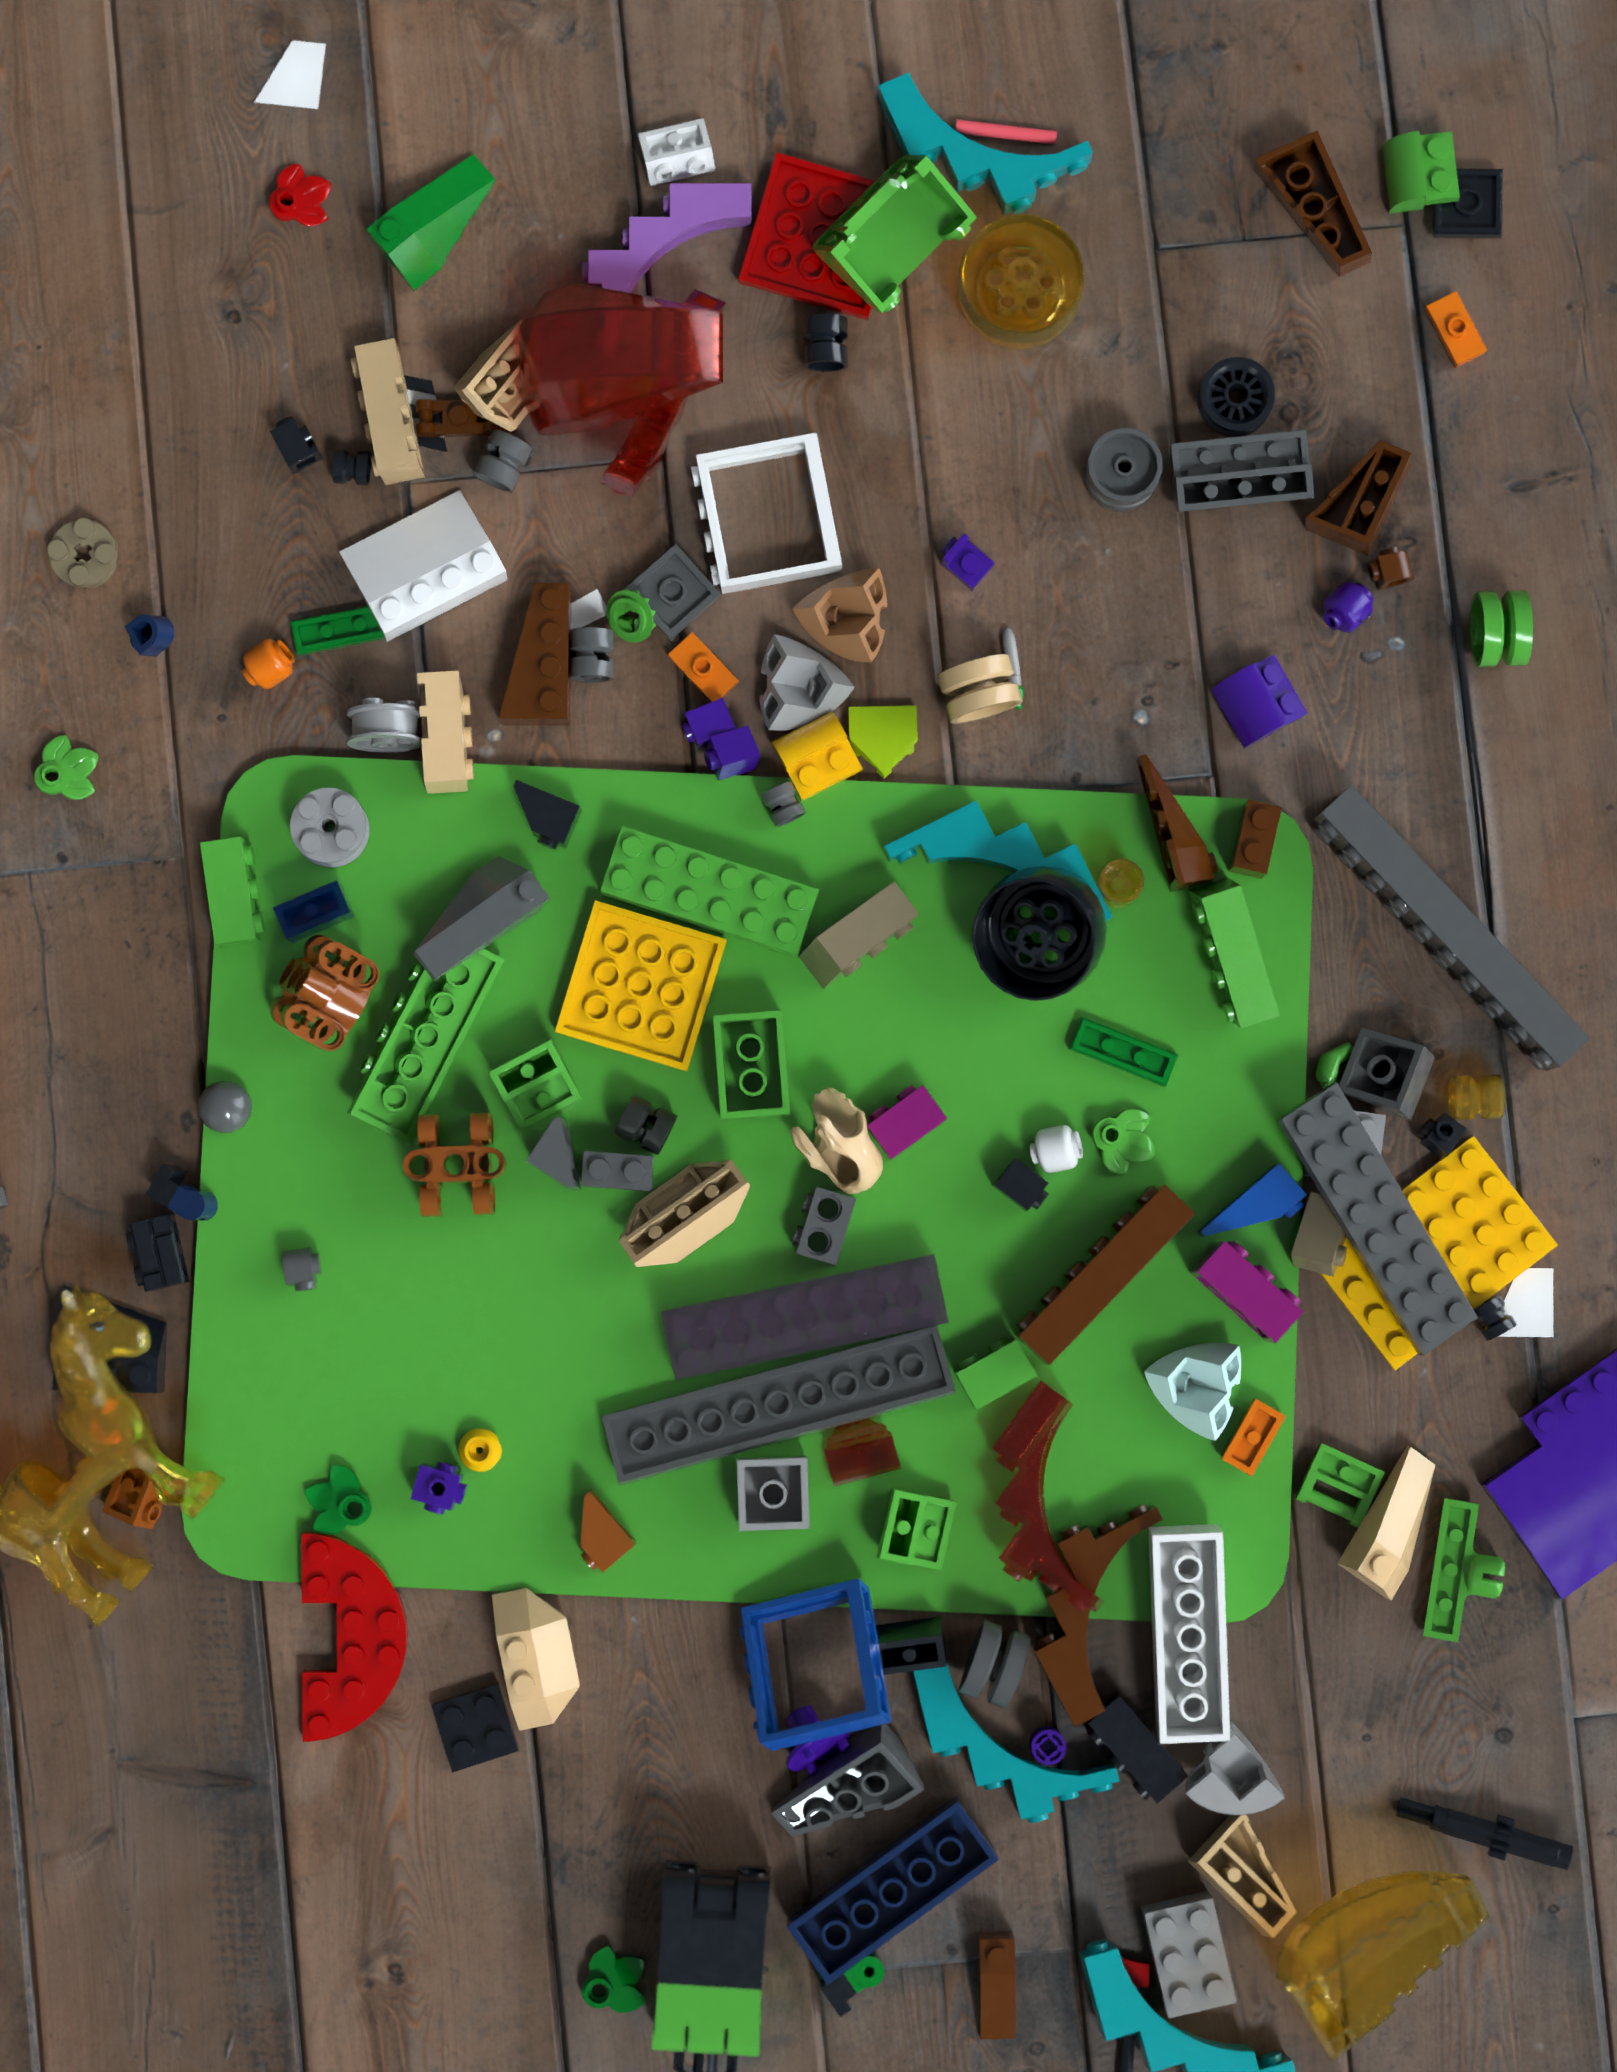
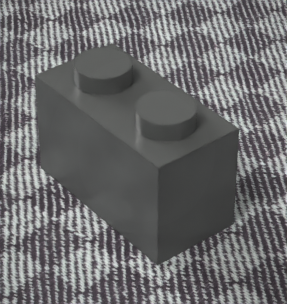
[581,1151,655,1192]

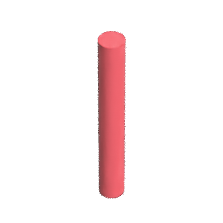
[955,119,1057,145]

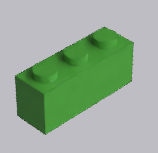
[200,836,265,948]

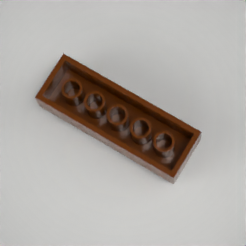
[1015,1184,1195,1365]

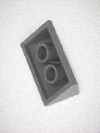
[526,1117,581,1191]

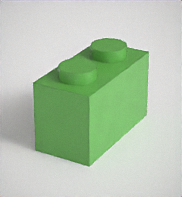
[955,1337,1037,1410]

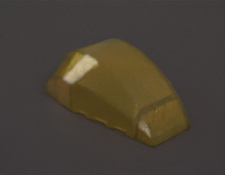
[1276,1871,1490,2062]

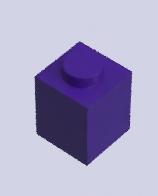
[682,698,735,750]
[704,725,760,781]

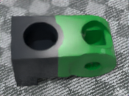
[819,1953,884,2017]

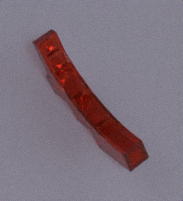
[601,289,726,497]
[992,1381,1104,1612]

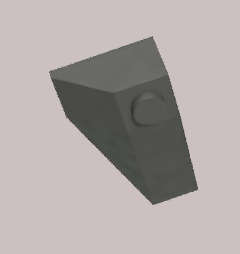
[413,856,550,981]
[771,1723,924,1837]

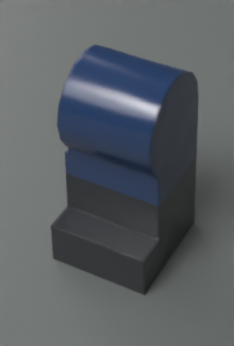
[146,1164,218,1221]

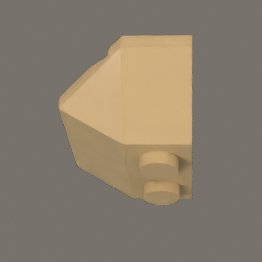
[454,320,543,432]
[618,1160,750,1267]
[492,1587,580,1731]

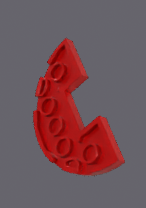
[301,1531,408,1742]

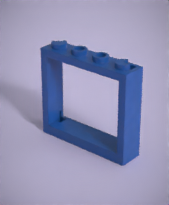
[739,1578,891,1751]

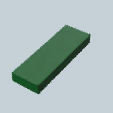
[290,606,385,656]
[1069,1017,1178,1087]

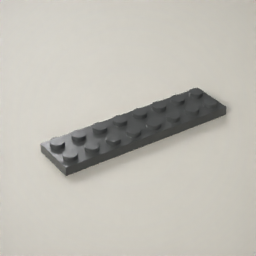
[1277,1083,1478,1356]

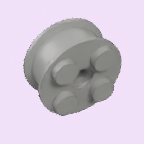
[347,698,422,753]
[290,788,370,868]

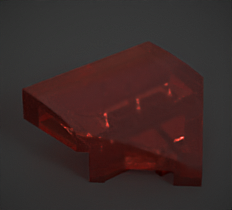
[824,1418,901,1487]

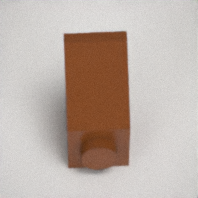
[580,1490,636,1572]

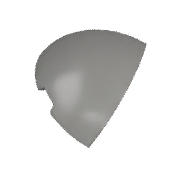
[759,634,855,731]
[1185,1721,1285,1815]

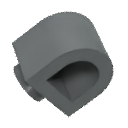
[282,1247,322,1291]

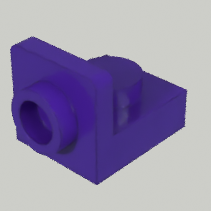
[941,533,995,591]

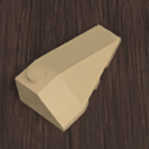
[1337,1446,1435,1601]

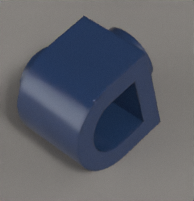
[125,614,174,657]

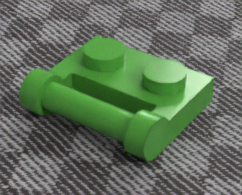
[1295,1443,1385,1528]

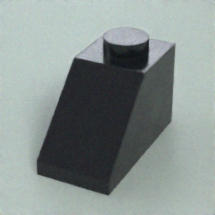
[514,780,582,850]

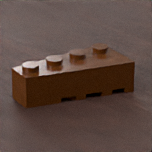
[1254,130,1372,277]
[499,583,572,726]

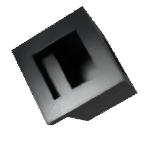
[270,416,323,475]

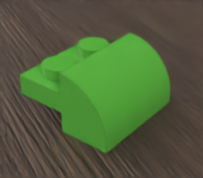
[1382,131,1460,214]
[488,1039,582,1130]
[877,1488,957,1570]

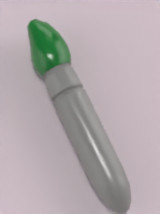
[1002,627,1024,710]

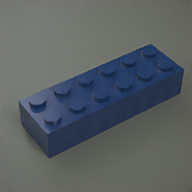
[786,1796,999,1985]

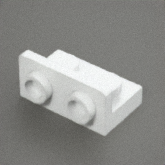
[638,118,715,186]

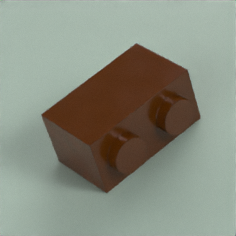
[1228,799,1282,879]

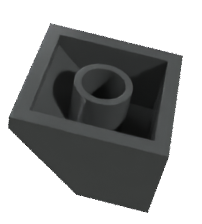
[1339,1027,1435,1120]

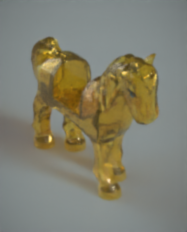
[0,1284,225,1627]

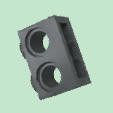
[792,1187,856,1266]

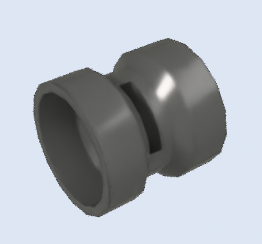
[761,781,806,827]

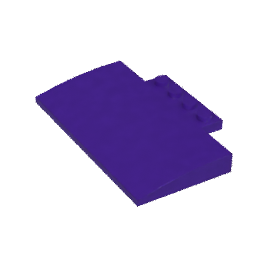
[1480,1349,1617,1599]

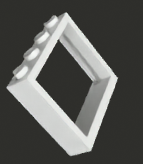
[691,432,842,594]

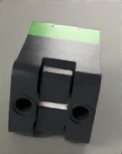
[652,1860,771,2072]

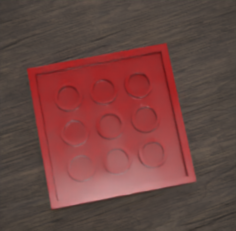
[738,152,875,320]

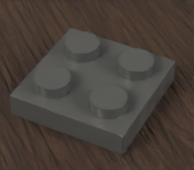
[625,544,721,641]

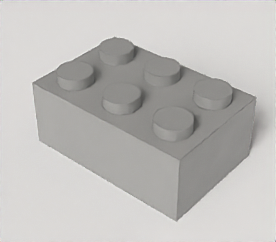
[1140,1891,1237,2018]

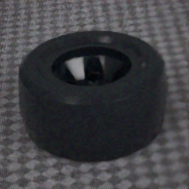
[972,866,1107,1001]

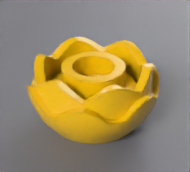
[458,1428,502,1472]

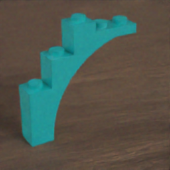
[877,72,1093,215]
[913,1661,1119,1823]

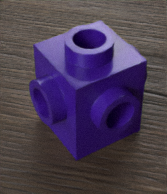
[410,1461,467,1514]

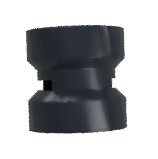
[332,449,371,486]
[1473,1295,1517,1341]

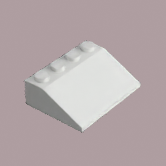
[339,490,508,642]

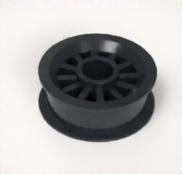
[1198,357,1275,437]

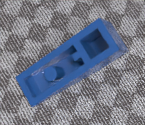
[1197,1163,1307,1237]

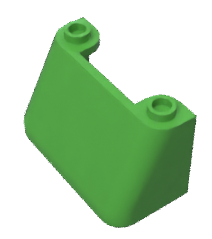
[812,154,977,313]

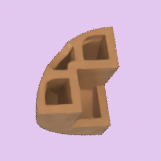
[792,567,887,662]

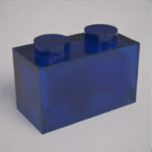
[273,880,355,943]

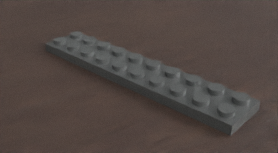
[602,1325,956,1485]

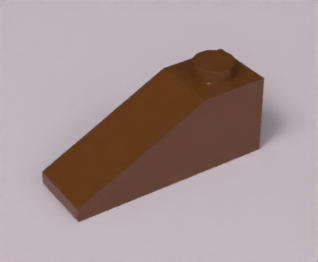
[978,1931,1016,2039]

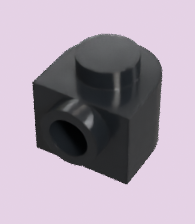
[1418,1112,1466,1160]

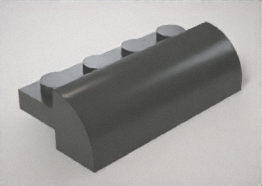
[1169,430,1314,512]

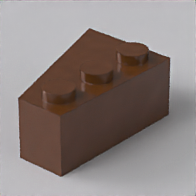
[1306,440,1412,556]

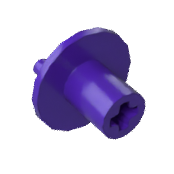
[785,1705,850,1776]

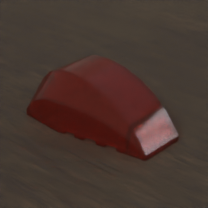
[519,284,723,436]

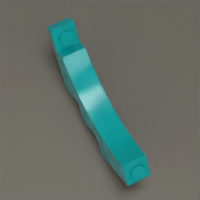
[883,800,1113,929]
[1078,1940,1296,2072]

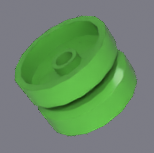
[1470,590,1533,667]

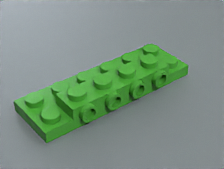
[347,949,504,1144]

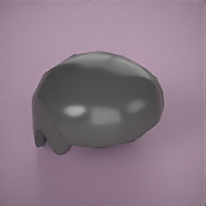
[198,1081,252,1133]

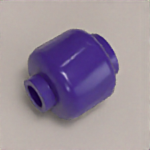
[1322,582,1374,633]

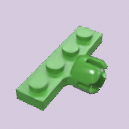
[1423,1498,1505,1642]

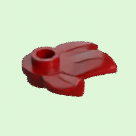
[269,164,332,227]

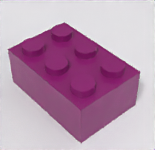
[1190,1241,1304,1343]

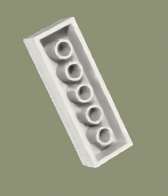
[1148,1524,1230,1744]

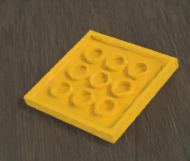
[555,900,727,1072]

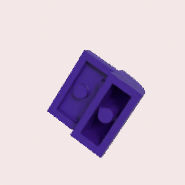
[1211,654,1308,748]

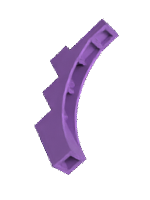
[582,183,752,359]

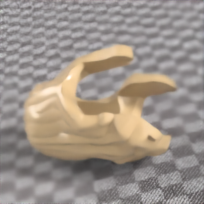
[790,1087,883,1194]

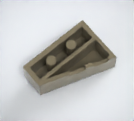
[799,882,919,989]

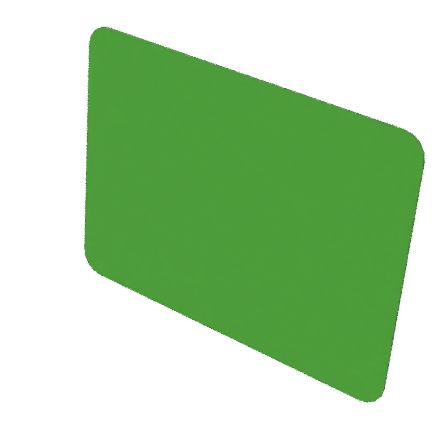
[181,755,1313,1623]

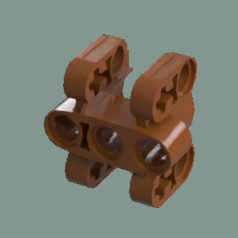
[270,935,379,1051]
[403,1113,507,1217]

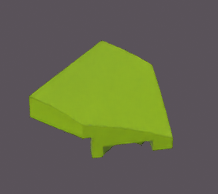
[848,705,918,779]

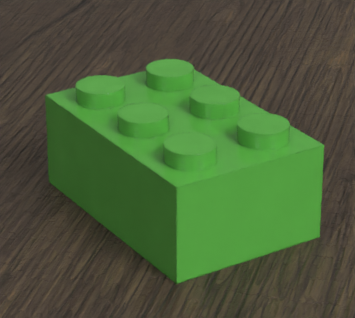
[713,1010,790,1121]

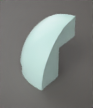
[1144,1343,1241,1441]

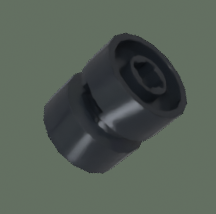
[804,314,848,372]

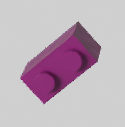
[867,1084,947,1160]

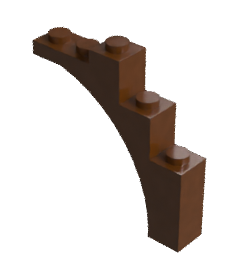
[1033,1503,1163,1727]

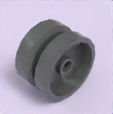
[1084,428,1163,512]
[959,1620,1031,1709]

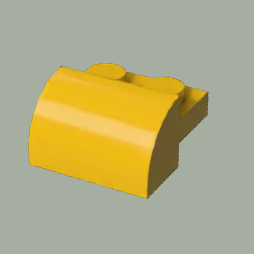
[771,711,863,801]

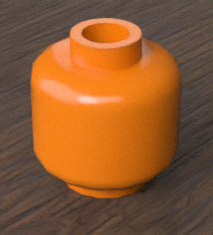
[242,638,295,690]

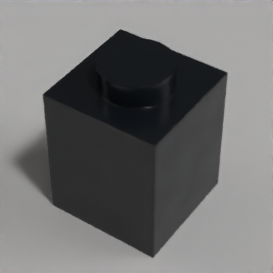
[993,1158,1049,1212]

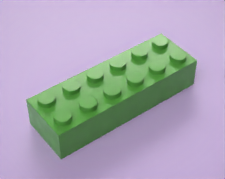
[600,826,819,959]

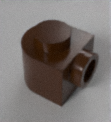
[1367,547,1414,591]

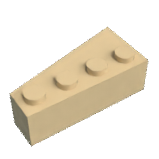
[351,338,425,485]

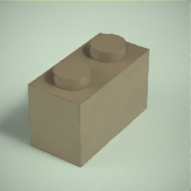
[1291,1192,1347,1277]

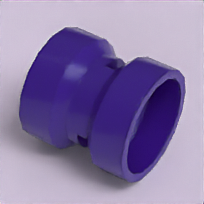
[1029,1725,1066,1765]

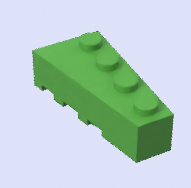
[1188,877,1280,1029]

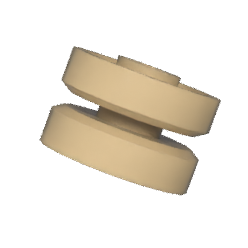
[937,654,1023,724]

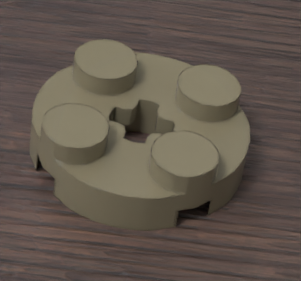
[47,518,118,588]

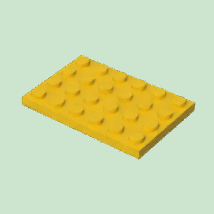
[1319,1136,1558,1370]

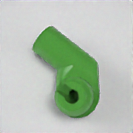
[1315,1041,1353,1088]

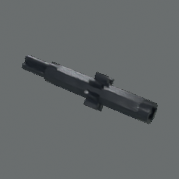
[1396,1797,1573,1870]

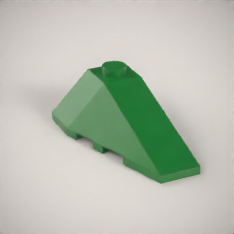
[366,154,496,292]

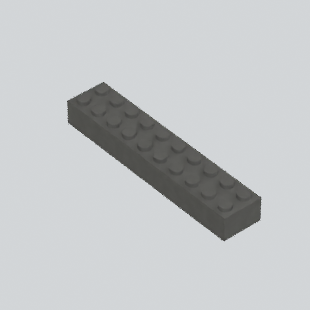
[1312,785,1591,1071]

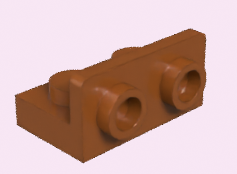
[102,1446,177,1529]

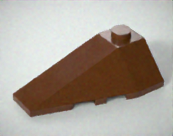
[1136,754,1218,892]

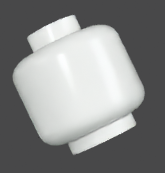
[1030,1125,1083,1173]

